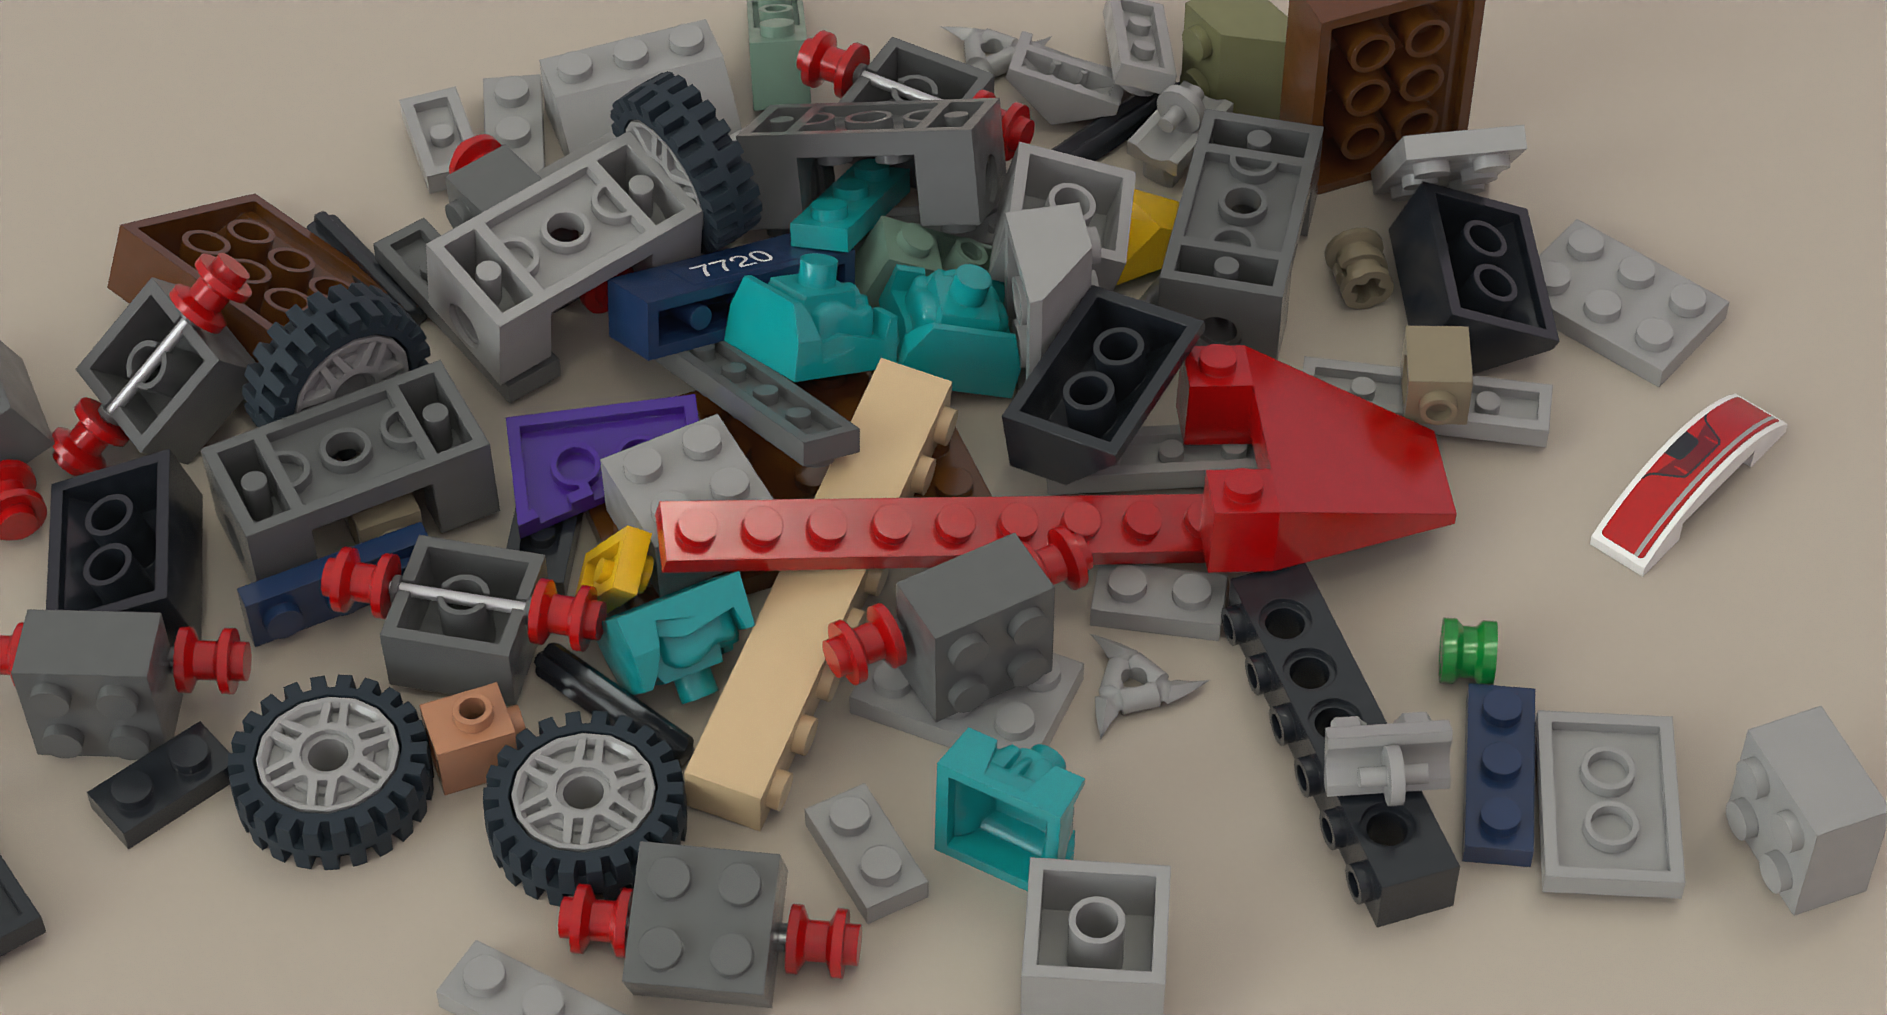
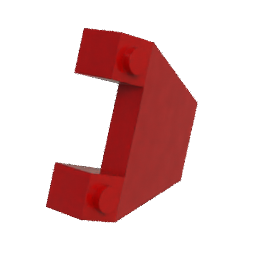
[1176,344,1457,573]

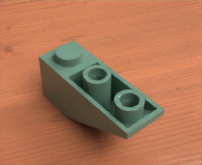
[746,0,811,111]
[855,216,1005,309]

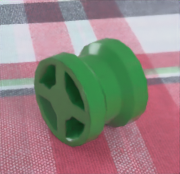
[1438,617,1498,685]

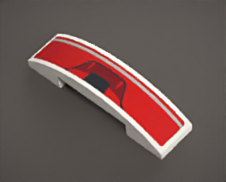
[1590,393,1788,577]

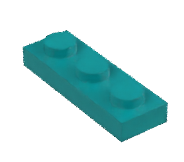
[790,159,910,252]

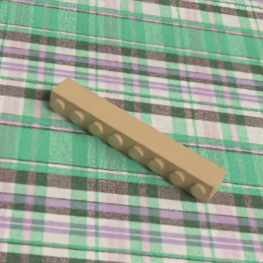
[684,358,958,832]

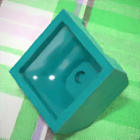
[724,253,898,382]
[878,264,1021,398]
[597,571,755,704]
[934,727,1085,892]

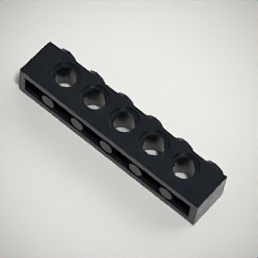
[1221,563,1460,928]

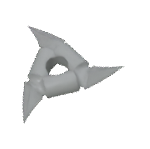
[939,26,1052,78]
[1089,633,1209,739]

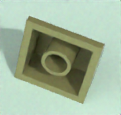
[1180,0,1288,120]

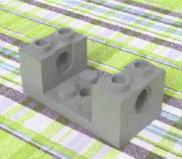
[426,131,703,386]

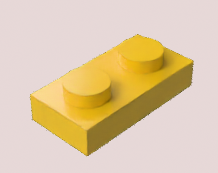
[575,525,654,613]

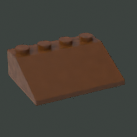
[1279,0,1486,195]
[107,193,418,363]

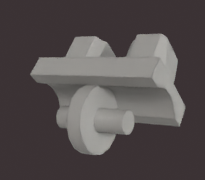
[1127,81,1234,188]
[1324,712,1453,806]

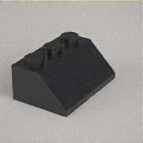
[1388,181,1560,375]
[1002,285,1205,485]
[46,449,203,647]

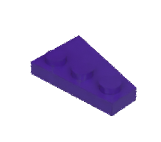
[505,394,699,539]

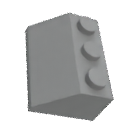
[539,19,742,156]
[1005,202,1101,391]

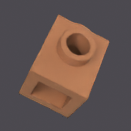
[419,682,526,795]

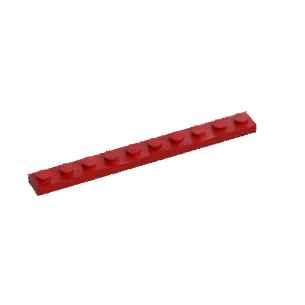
[655,494,1206,573]

